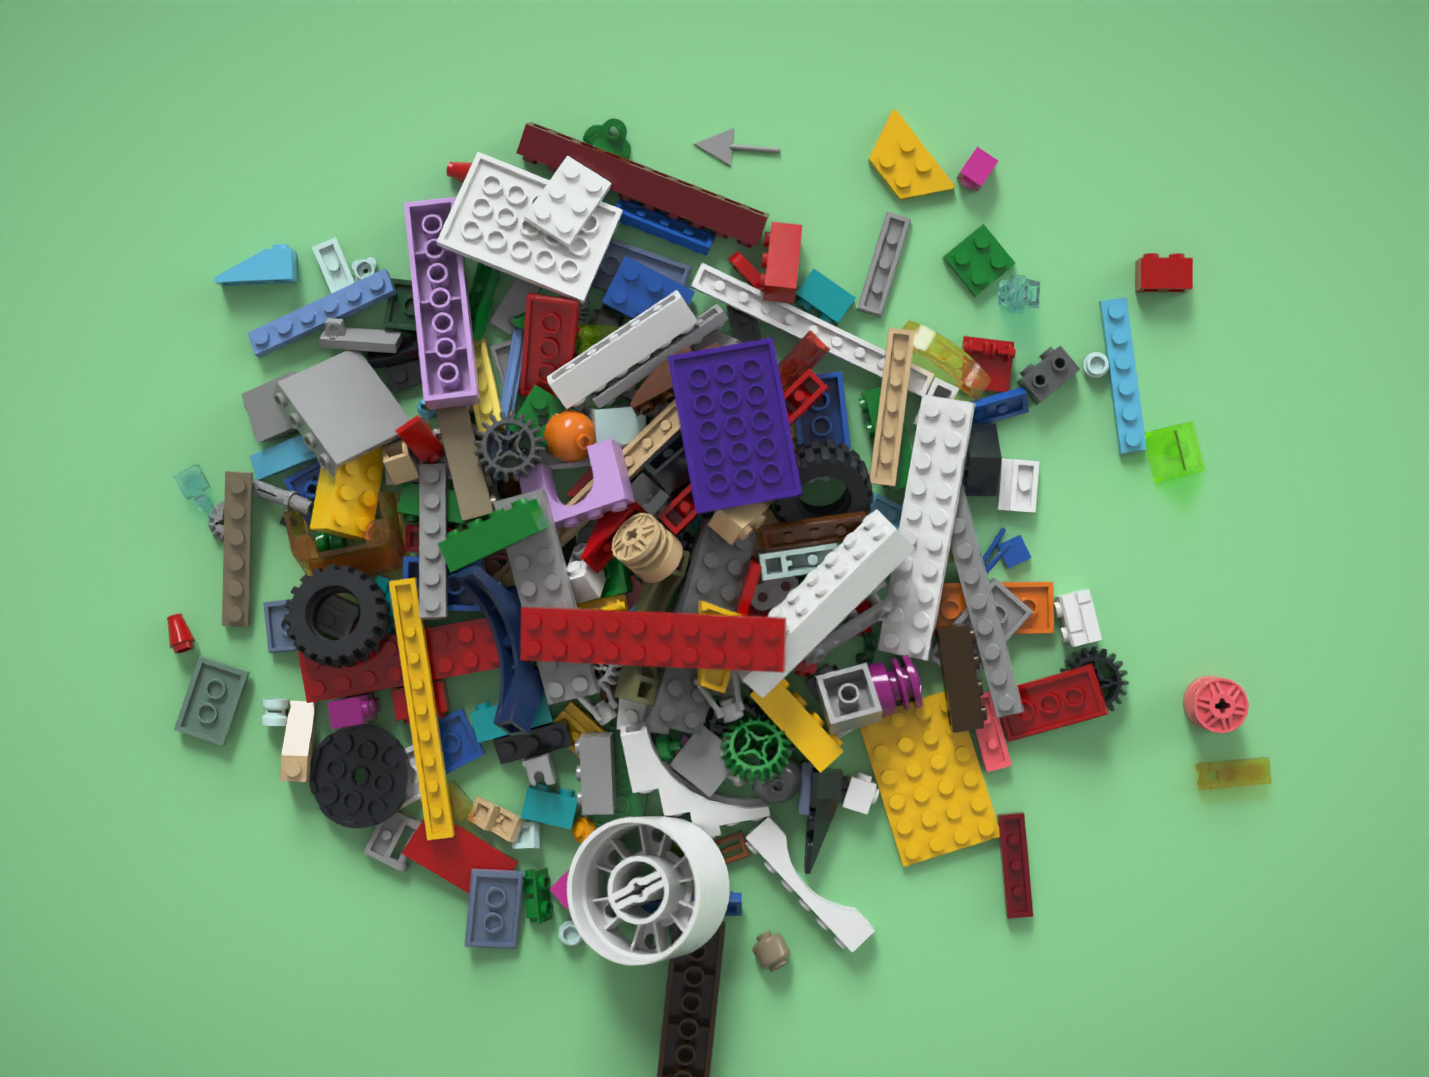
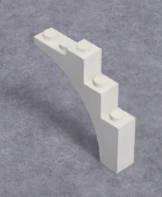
[621,721,770,839]

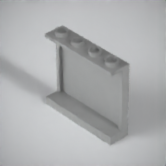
[273,350,410,477]

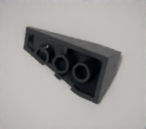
[804,767,847,874]

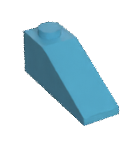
[214,244,298,286]
[250,435,318,480]

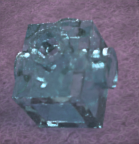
[998,275,1040,313]

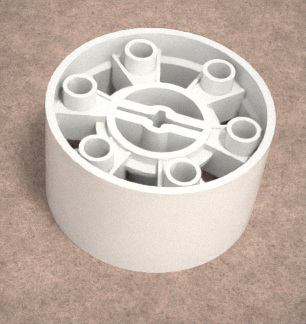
[567,816,729,965]

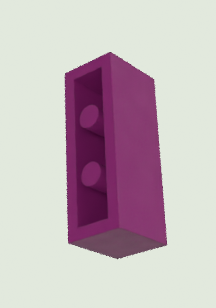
[327,692,381,729]

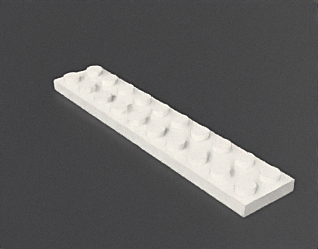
[878,394,976,661]

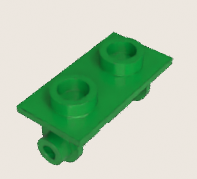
[523,867,553,924]

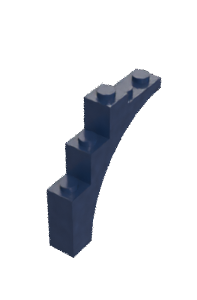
[455,565,544,736]

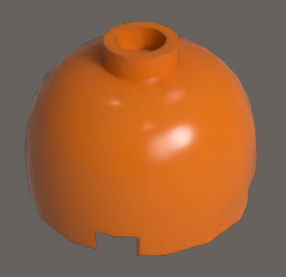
[544,409,596,463]

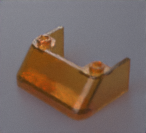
[284,492,408,577]

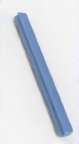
[490,328,524,480]

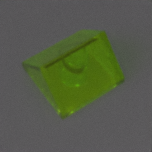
[1145,421,1205,483]

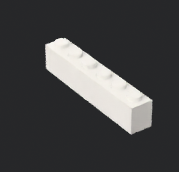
[547,290,698,409]

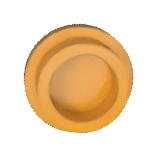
[572,817,595,843]

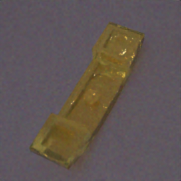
[902,320,992,400]

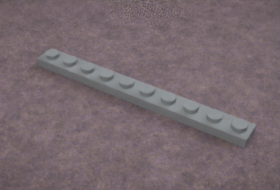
[950,482,1024,718]

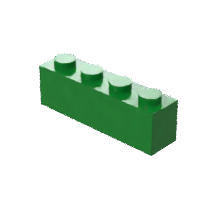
[858,387,912,492]
[397,482,503,530]
[438,497,549,572]

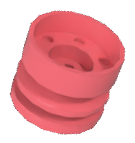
[1183,676,1249,733]

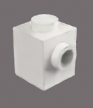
[841,772,879,814]

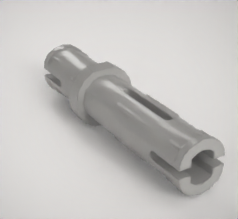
[253,478,315,516]

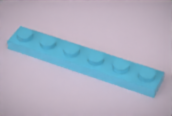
[1099,297,1147,454]

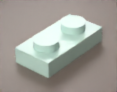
[312,237,355,294]

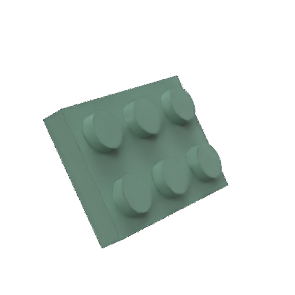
[174,656,250,746]

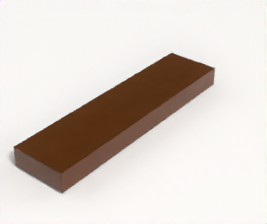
[761,511,866,553]

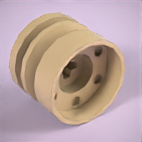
[612,513,683,583]

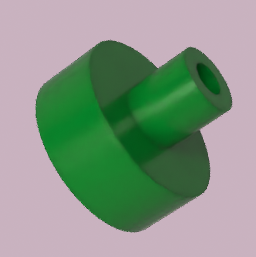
[656,734,682,762]

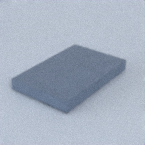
[464,868,524,949]

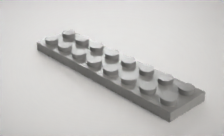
[493,488,600,705]

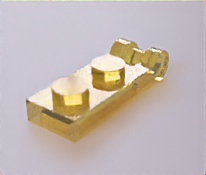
[1195,757,1272,790]

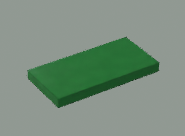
[591,724,660,836]

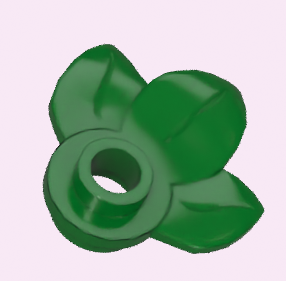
[583,118,631,159]

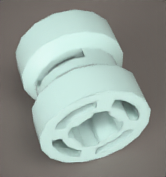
[261,698,289,726]

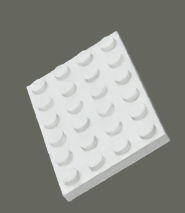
[436,152,623,304]

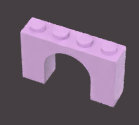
[518,438,635,529]

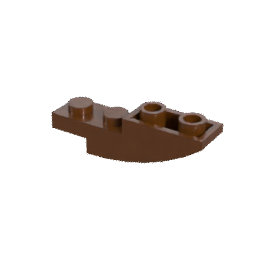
[630,342,719,416]

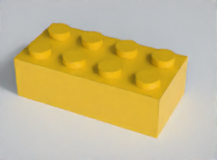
[310,443,388,540]
[748,678,844,773]

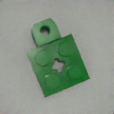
[508,385,580,465]

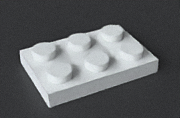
[524,156,611,248]

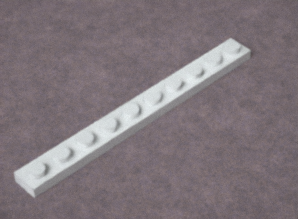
[690,263,934,398]

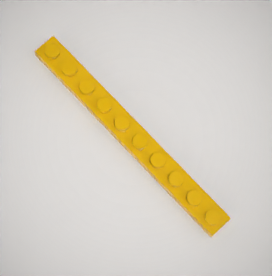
[389,577,455,840]

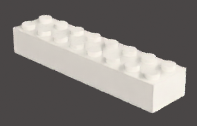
[737,509,916,698]

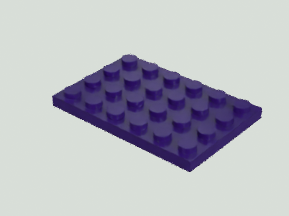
[668,338,802,514]

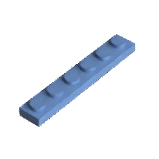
[248,269,397,358]

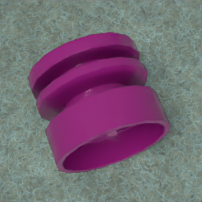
[868,655,923,718]

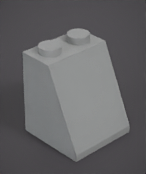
[241,372,299,443]

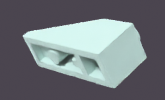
[756,543,837,581]

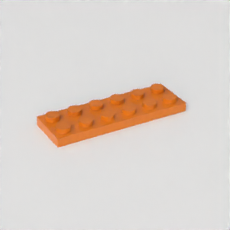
[934,581,1054,635]

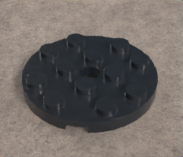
[309,724,411,828]

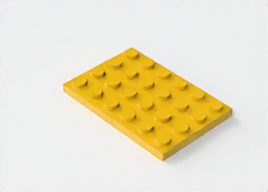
[859,691,1000,867]

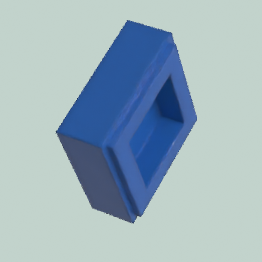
[997,535,1032,569]

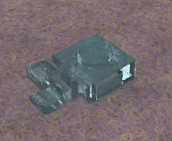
[174,464,214,512]

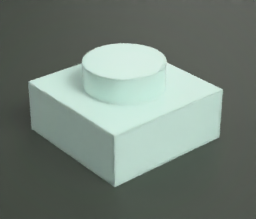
[512,822,540,849]

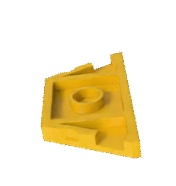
[868,109,955,201]

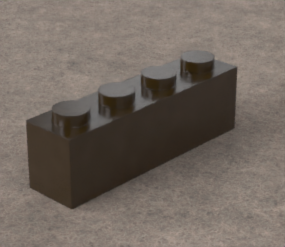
[935,622,987,733]

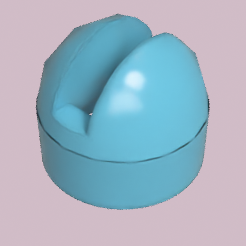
[417,399,437,419]

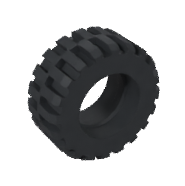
[773,440,874,523]
[284,564,391,668]

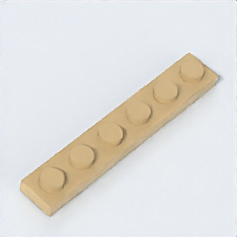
[870,328,915,487]

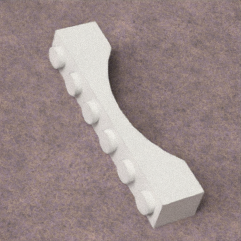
[745,816,875,952]

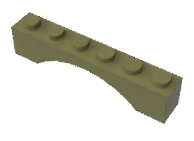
[614,550,690,706]

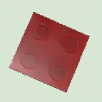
[957,336,1016,392]

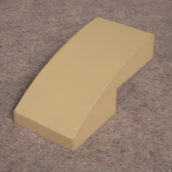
[467,796,525,843]

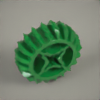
[720,715,791,786]

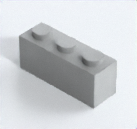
[575,732,617,815]

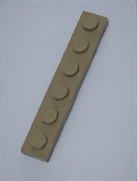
[222,471,253,627]

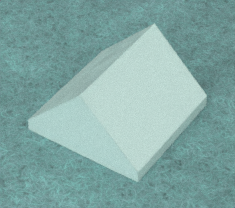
[585,402,646,448]

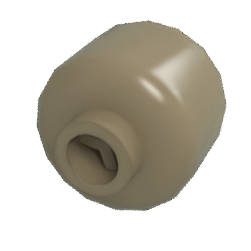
[752,931,791,972]

